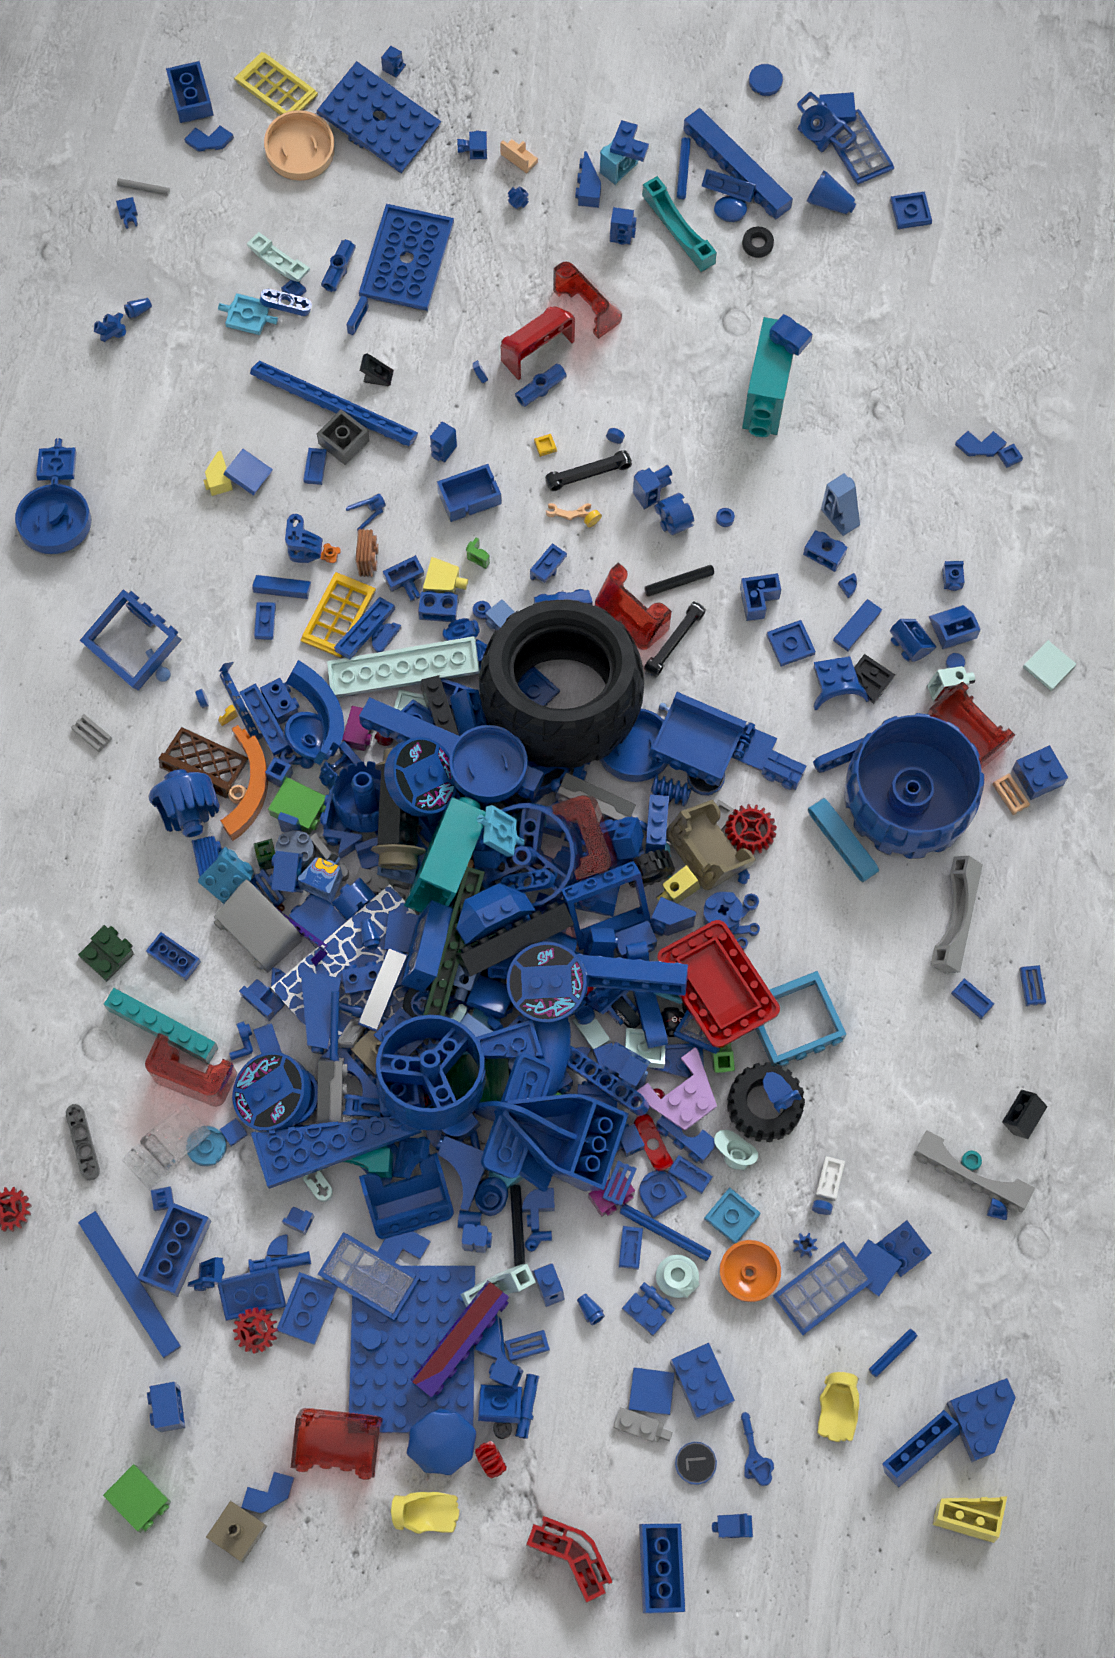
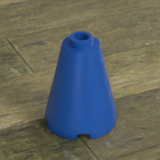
[806,170,856,215]

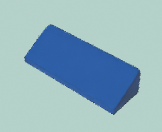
[252,575,311,599]

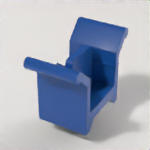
[712,1513,753,1539]

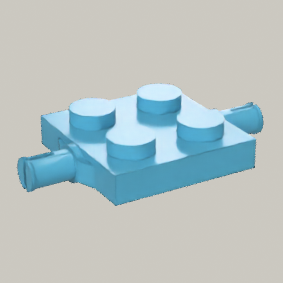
[218,293,278,335]
[477,805,525,857]

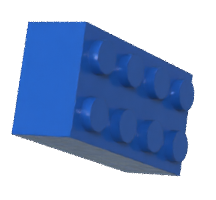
[137,1202,211,1297]

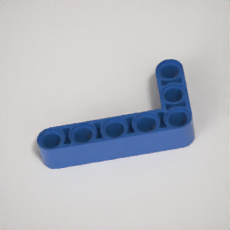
[626,941,668,1049]

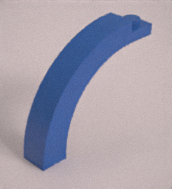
[286,660,344,765]

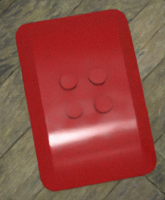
[657,920,780,1048]

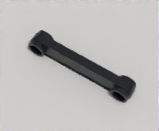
[545,450,632,491]
[644,601,706,677]

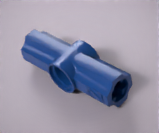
[321,239,356,292]
[515,364,567,407]

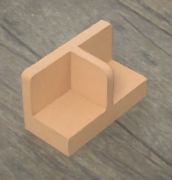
[500,139,538,174]

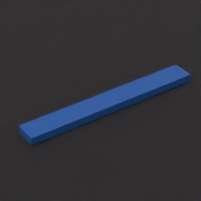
[78,1211,181,1358]

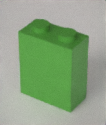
[268,777,326,835]
[103,1464,171,1533]

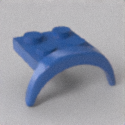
[814,656,869,710]

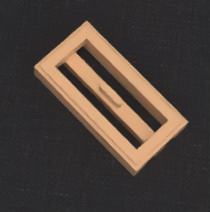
[992,774,1030,815]

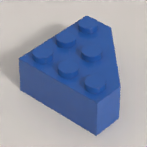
[947,1378,1016,1463]

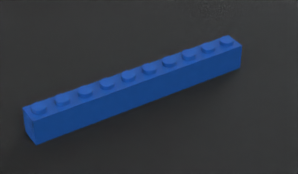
[359,697,544,800]
[487,952,688,996]

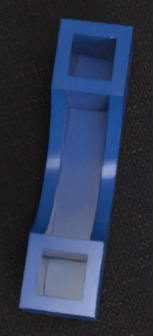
[321,1047,380,1111]

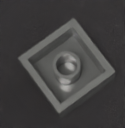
[317,409,369,465]

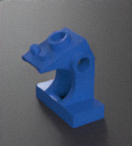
[319,741,366,790]

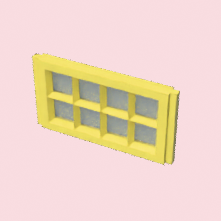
[234,52,318,115]

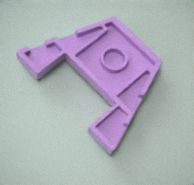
[637,1047,717,1131]

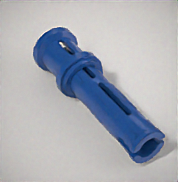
[248,1251,311,1272]

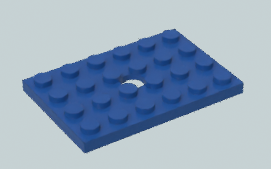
[316,61,441,174]
[359,204,454,311]

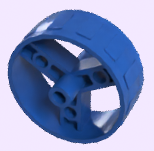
[473,803,583,908]
[376,1015,485,1131]

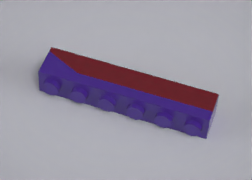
[410,1280,509,1397]

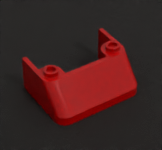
[500,306,575,381]

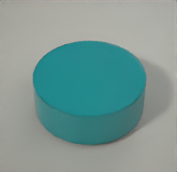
[961,1150,982,1172]

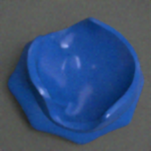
[407,1408,476,1475]

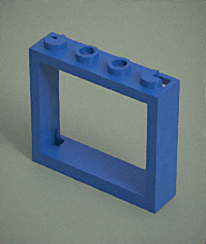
[79,589,182,691]
[561,861,651,950]

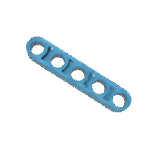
[808,798,879,882]

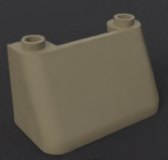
[666,799,756,890]

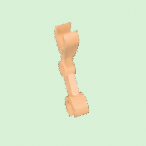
[546,503,593,520]

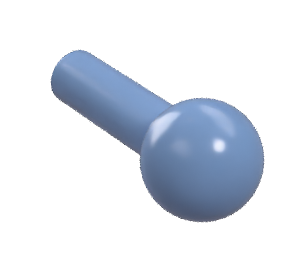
[145,649,171,682]

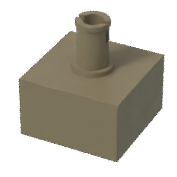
[350,1022,383,1076]
[206,1500,267,1562]

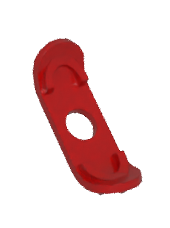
[633,1114,673,1171]

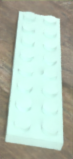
[327,636,480,698]

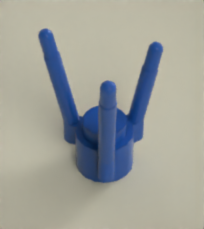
[346,493,386,531]

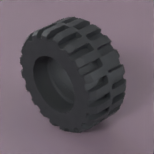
[727,1062,805,1142]

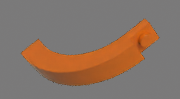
[220,725,268,841]

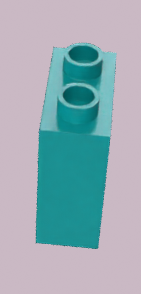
[742,317,800,438]
[404,797,486,913]

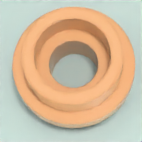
[228,785,247,804]

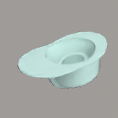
[714,1130,758,1170]

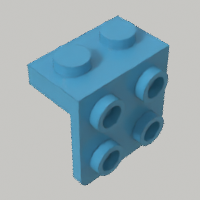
[198,847,254,904]

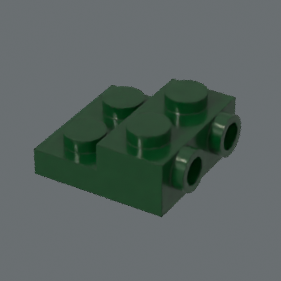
[78,925,134,982]

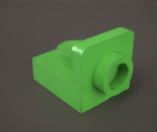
[466,537,490,569]

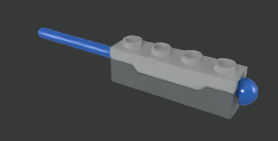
[550,773,669,842]
[317,991,348,1124]

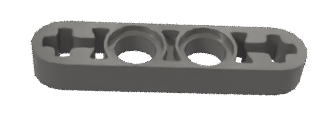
[66,1104,100,1180]

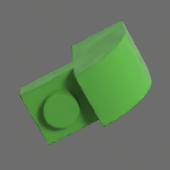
[711,1043,735,1073]

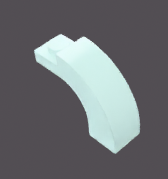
[460,1264,535,1307]

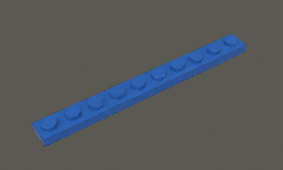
[250,360,418,446]

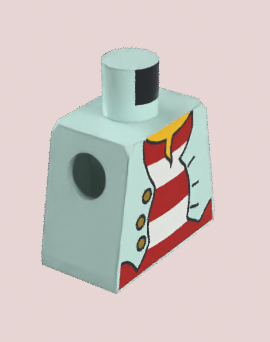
[927,666,975,702]

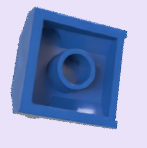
[576,870,620,917]

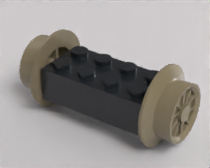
[371,748,426,870]

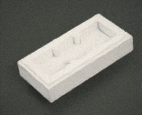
[816,1156,845,1201]

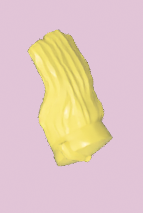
[817,1372,859,1442]
[390,1492,460,1534]

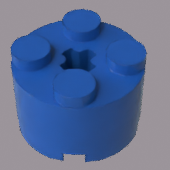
[654,493,694,535]
[332,878,376,921]
[703,892,743,933]

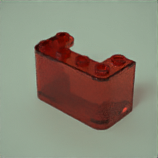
[927,681,1015,769]
[552,795,617,880]
[145,1033,237,1107]
[290,1408,383,1480]

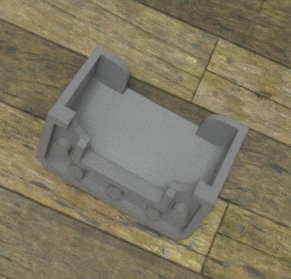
[214,879,302,973]

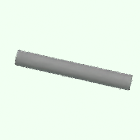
[117,178,170,195]

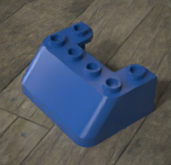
[359,1153,454,1239]

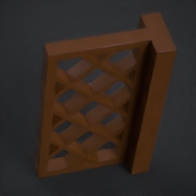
[158,727,248,799]

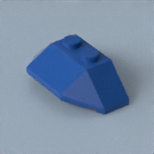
[456,883,535,945]

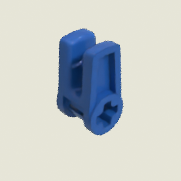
[342,1094,381,1118]

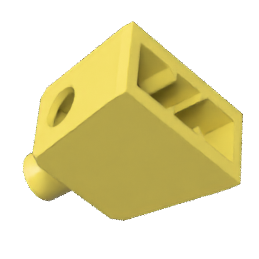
[423,557,468,594]
[656,865,701,904]

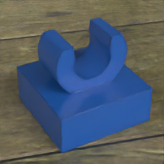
[151,1186,174,1211]

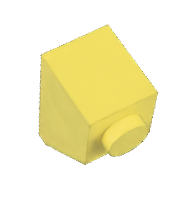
[203,451,233,496]

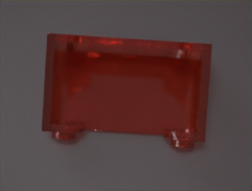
[553,261,622,339]
[595,562,672,650]

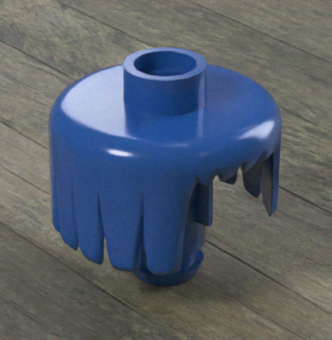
[332,761,381,833]
[148,769,220,838]

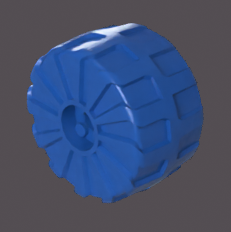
[844,713,985,859]

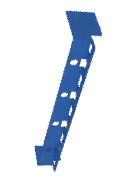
[219,662,263,740]

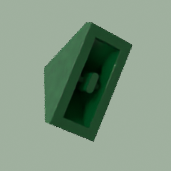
[253,838,276,870]

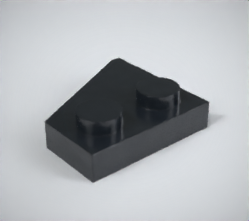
[854,654,895,704]

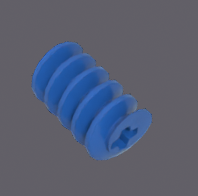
[651,774,693,807]

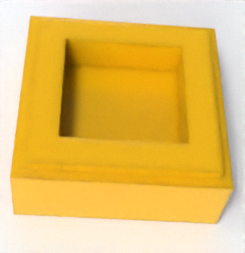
[534,434,557,457]

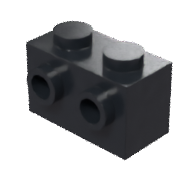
[1002,1089,1048,1139]

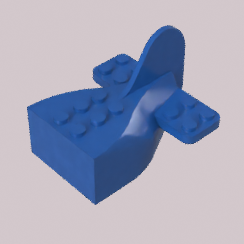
[473,1053,629,1191]

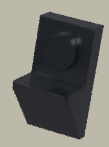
[359,353,394,386]

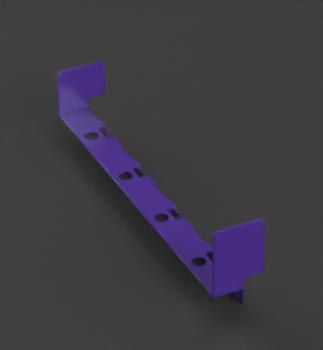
[275,907,328,966]

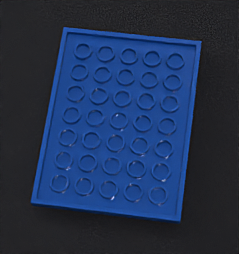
[348,1265,475,1433]

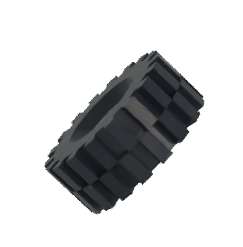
[628,849,675,888]

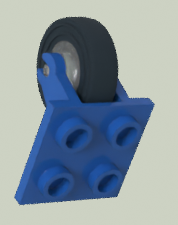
[584,987,641,1029]

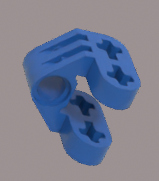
[285,514,323,563]

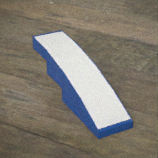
[358,947,408,1032]

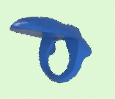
[763,1072,801,1113]

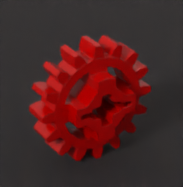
[0,1187,32,1232]
[233,1307,278,1353]

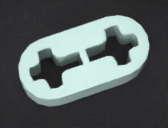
[303,1171,333,1202]

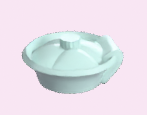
[656,1255,700,1298]

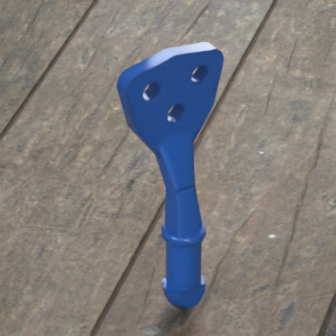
[741,1412,763,1479]

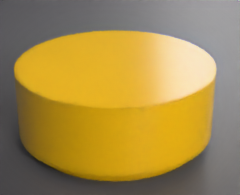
[584,510,602,527]

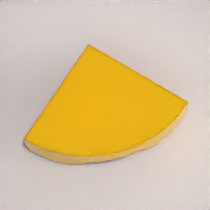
[218,705,238,726]

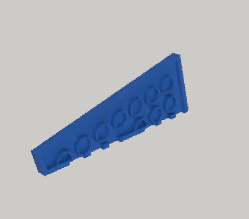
[251,1116,422,1189]

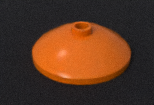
[720,1240,781,1302]

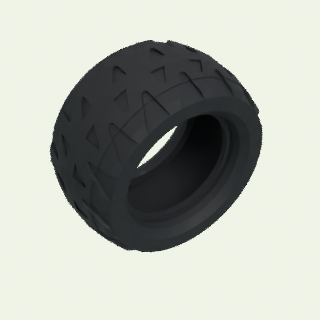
[479,599,644,768]

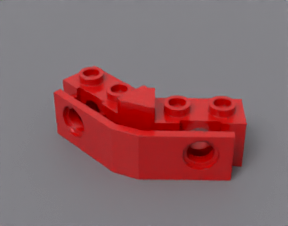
[526,1516,613,1603]

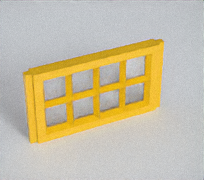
[300,572,376,658]

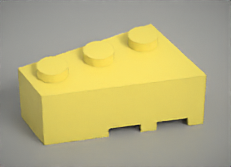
[933,1496,1007,1543]

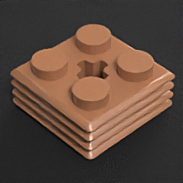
[355,529,379,577]

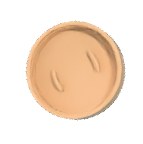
[264,110,335,181]

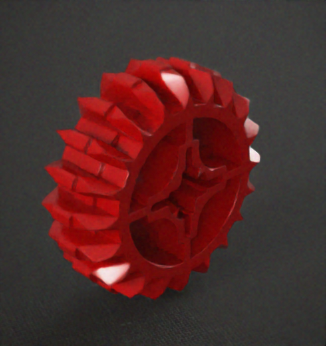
[725,804,777,855]

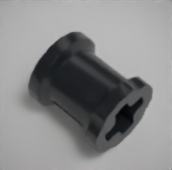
[493,1422,512,1439]

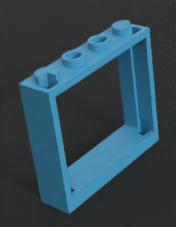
[755,971,846,1067]

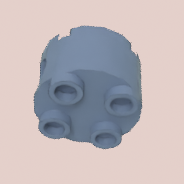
[275,830,316,873]

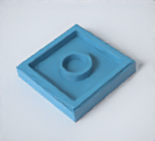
[704,1187,761,1244]

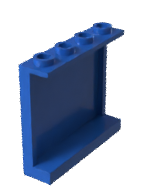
[648,692,747,786]

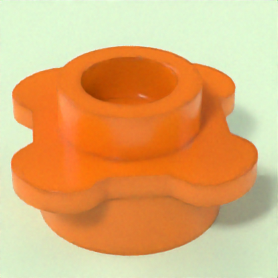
[320,543,341,563]

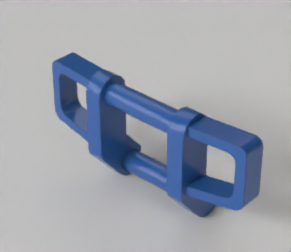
[797,92,857,152]

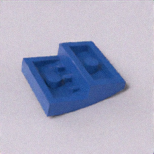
[467,975,512,1018]

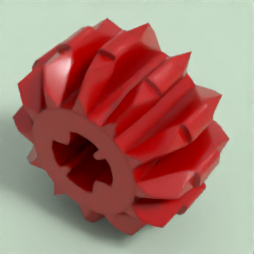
[475,1441,507,1479]

